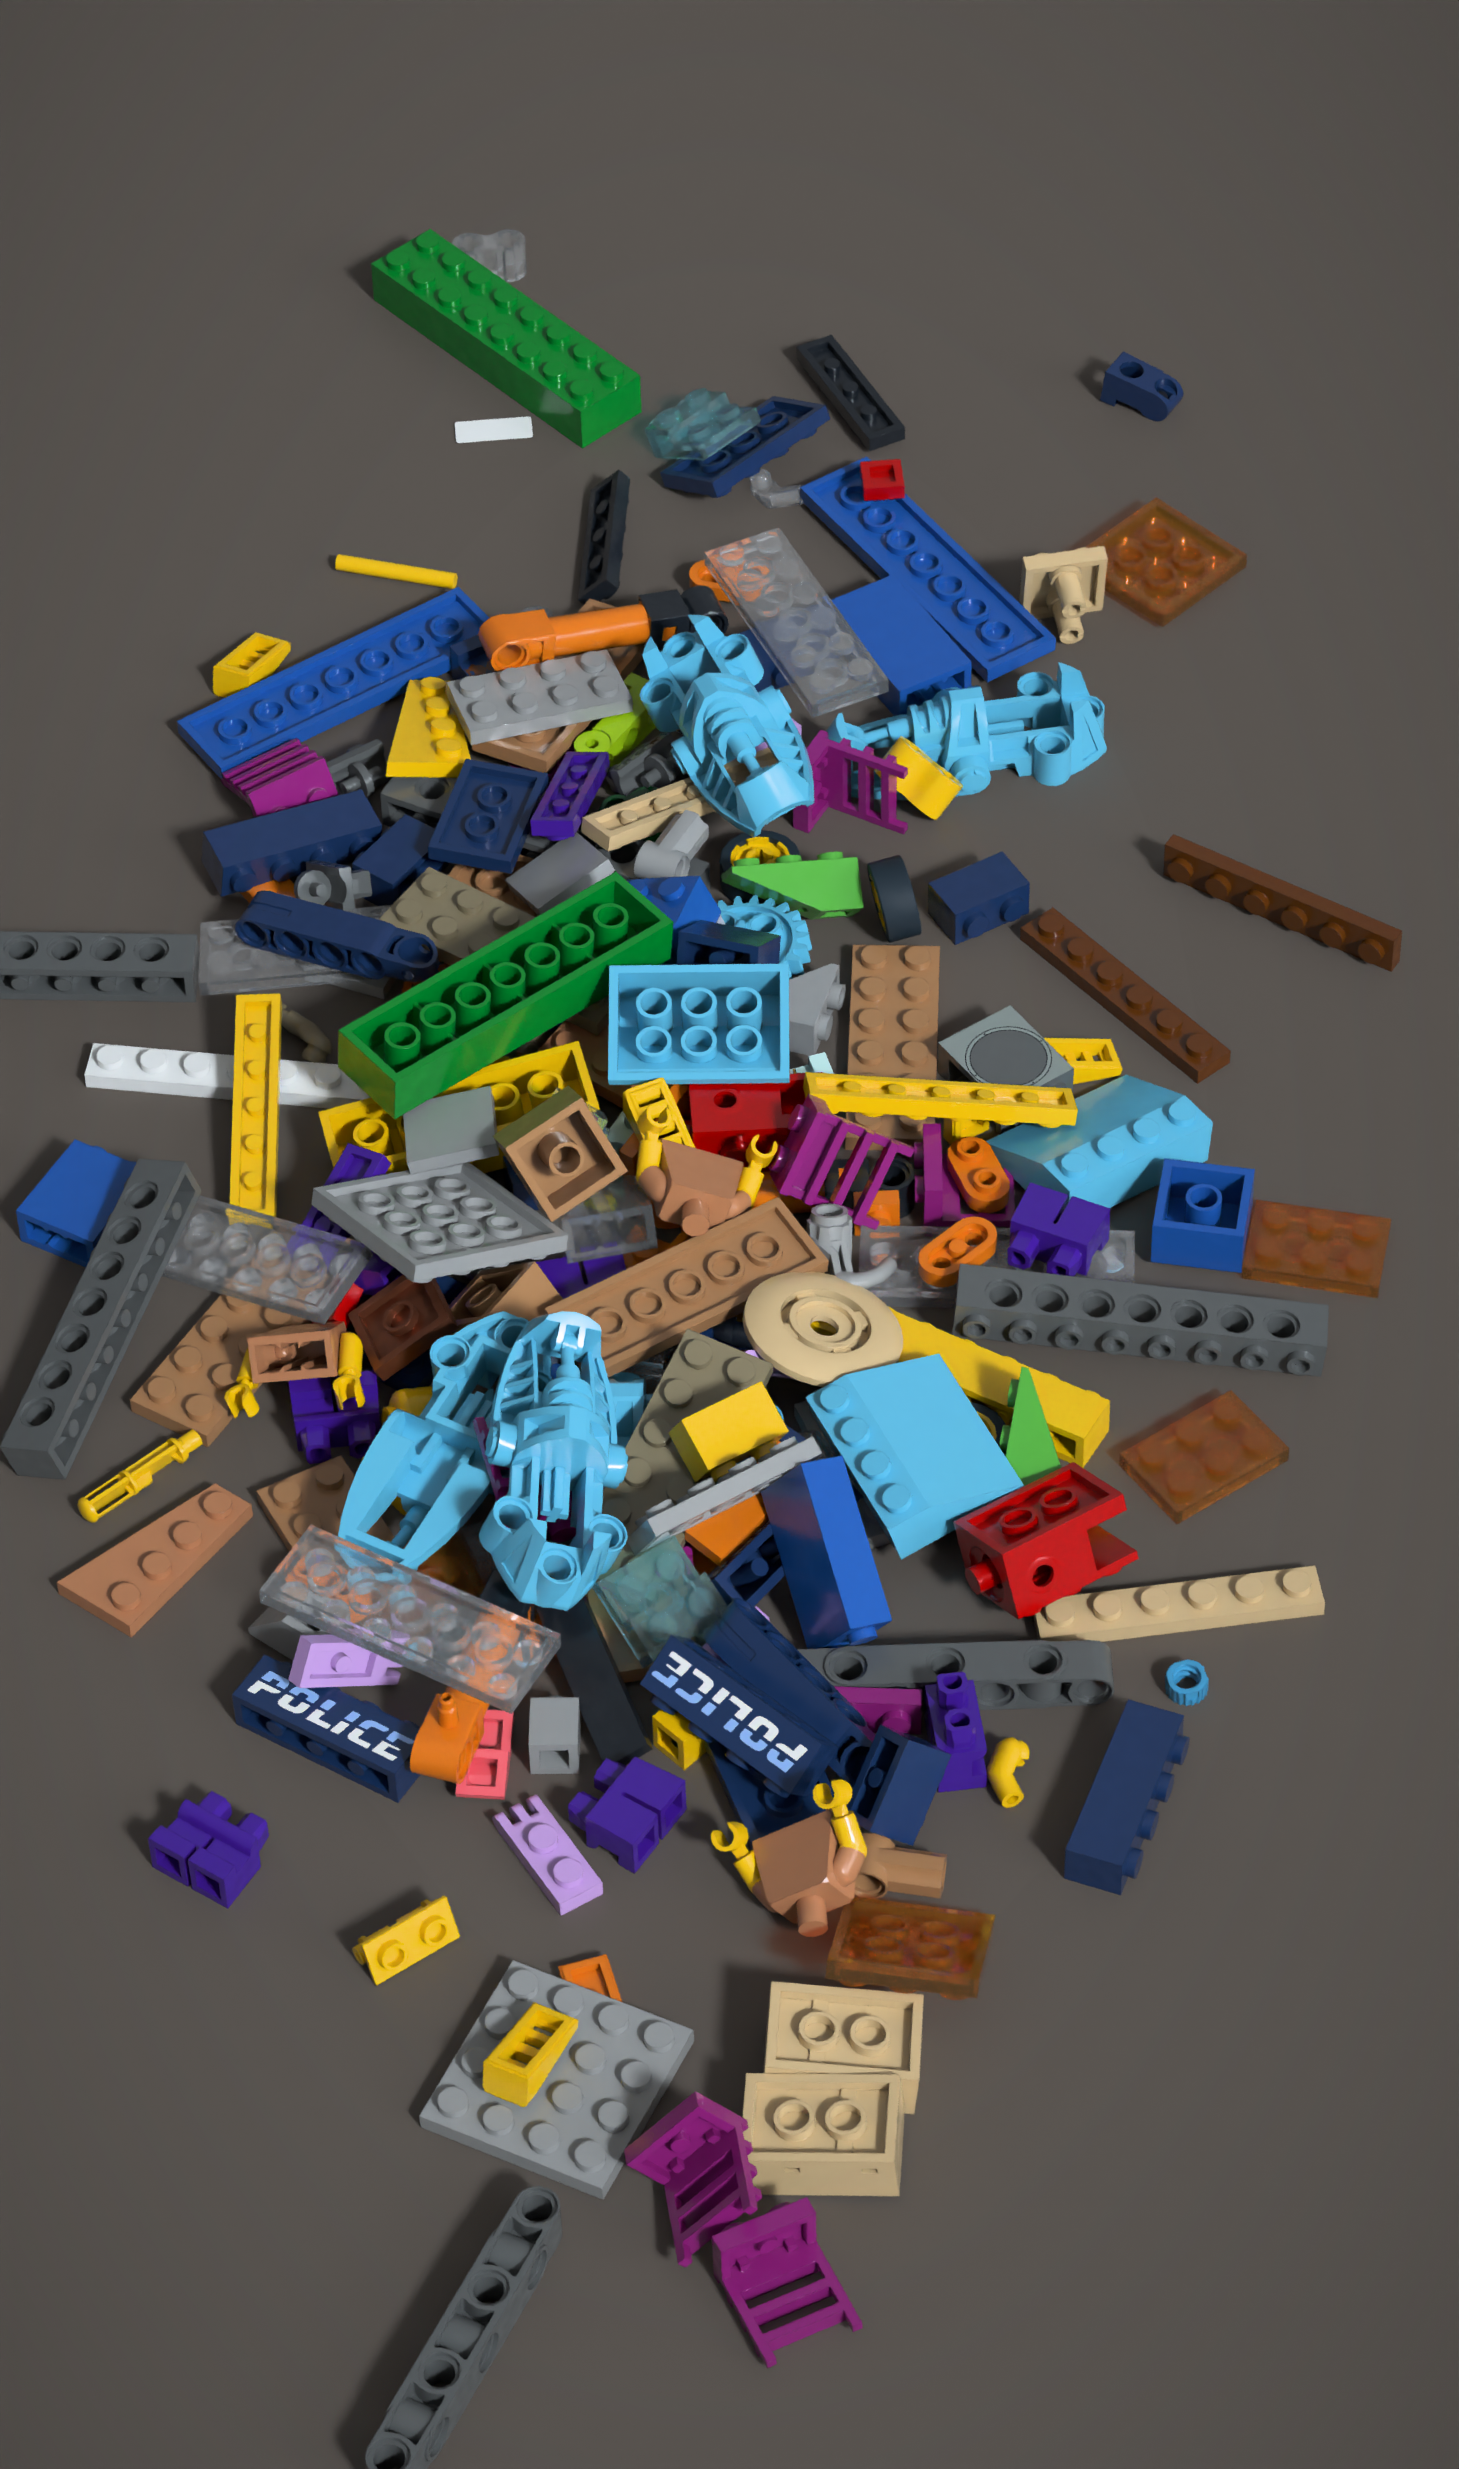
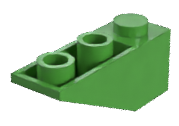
[721,852,864,920]
[999,1367,1062,1486]

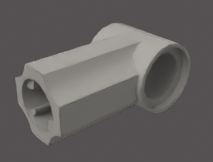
[634,810,709,879]

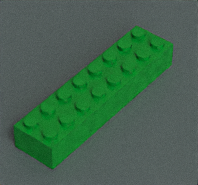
[371,229,642,449]
[338,872,673,1120]

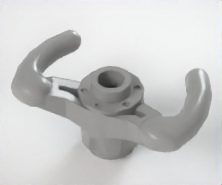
[806,1204,897,1289]

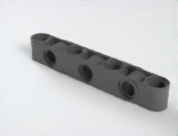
[797,1640,1114,1712]
[365,2186,562,2469]

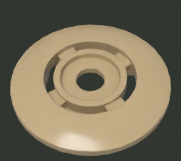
[743,1272,903,1387]

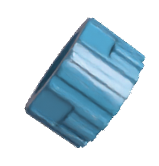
[1165,1659,1209,1706]

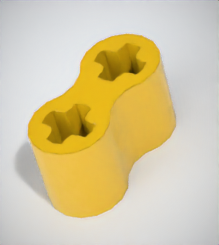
[874,736,963,820]

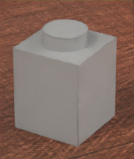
[528,1696,581,1774]

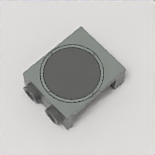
[938,1005,1074,1135]

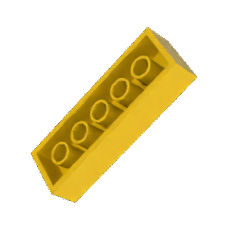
[318,1041,605,1174]

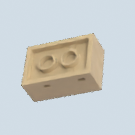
[763,1981,924,2114]
[742,2073,905,2196]

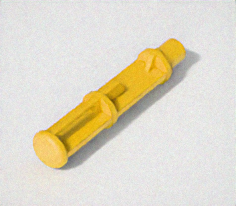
[77,1429,203,1523]

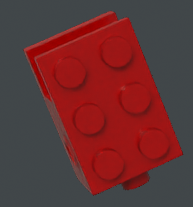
[684,1072,823,1172]
[953,1462,1139,1620]

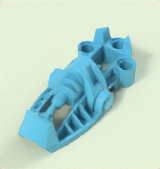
[640,615,814,837]
[826,662,1107,800]
[337,1311,553,1588]
[479,1311,628,1611]

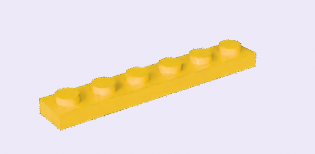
[229,993,282,1228]
[803,1072,1078,1128]

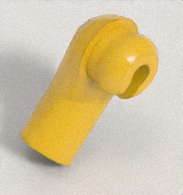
[986,1737,1030,1808]

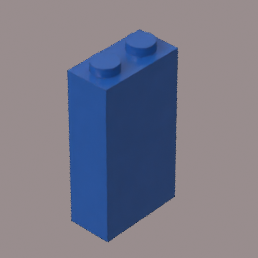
[822,574,972,716]
[761,1456,892,1649]

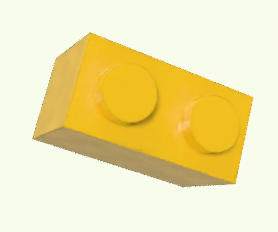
[669,1381,789,1483]

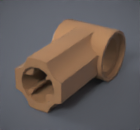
[854,1833,947,1899]

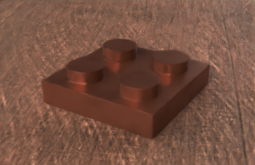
[348,1275,459,1381]

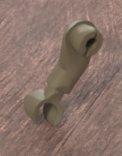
[282,1003,332,1063]

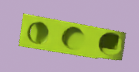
[574,672,656,767]

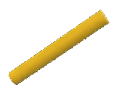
[335,554,458,589]

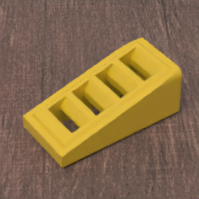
[213,632,291,698]
[1044,1038,1123,1085]
[623,1077,695,1148]
[482,2002,578,2107]

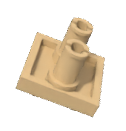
[1019,546,1108,644]

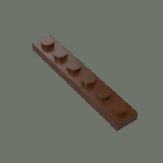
[1163,834,1402,972]
[1020,907,1231,1084]

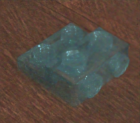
[644,388,761,460]
[592,1536,727,1669]

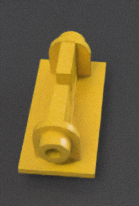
[352,1895,460,1986]

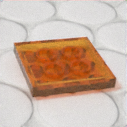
[1086,497,1247,627]
[825,1897,995,2000]

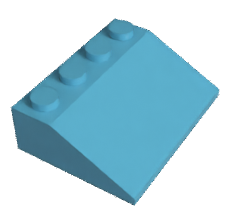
[608,964,790,1085]
[986,1075,1213,1208]
[805,1354,1024,1560]

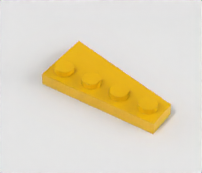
[386,677,471,778]

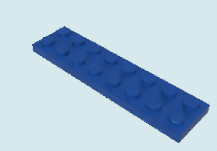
[800,456,1056,683]
[177,587,489,780]

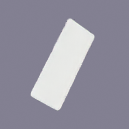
[455,416,533,443]

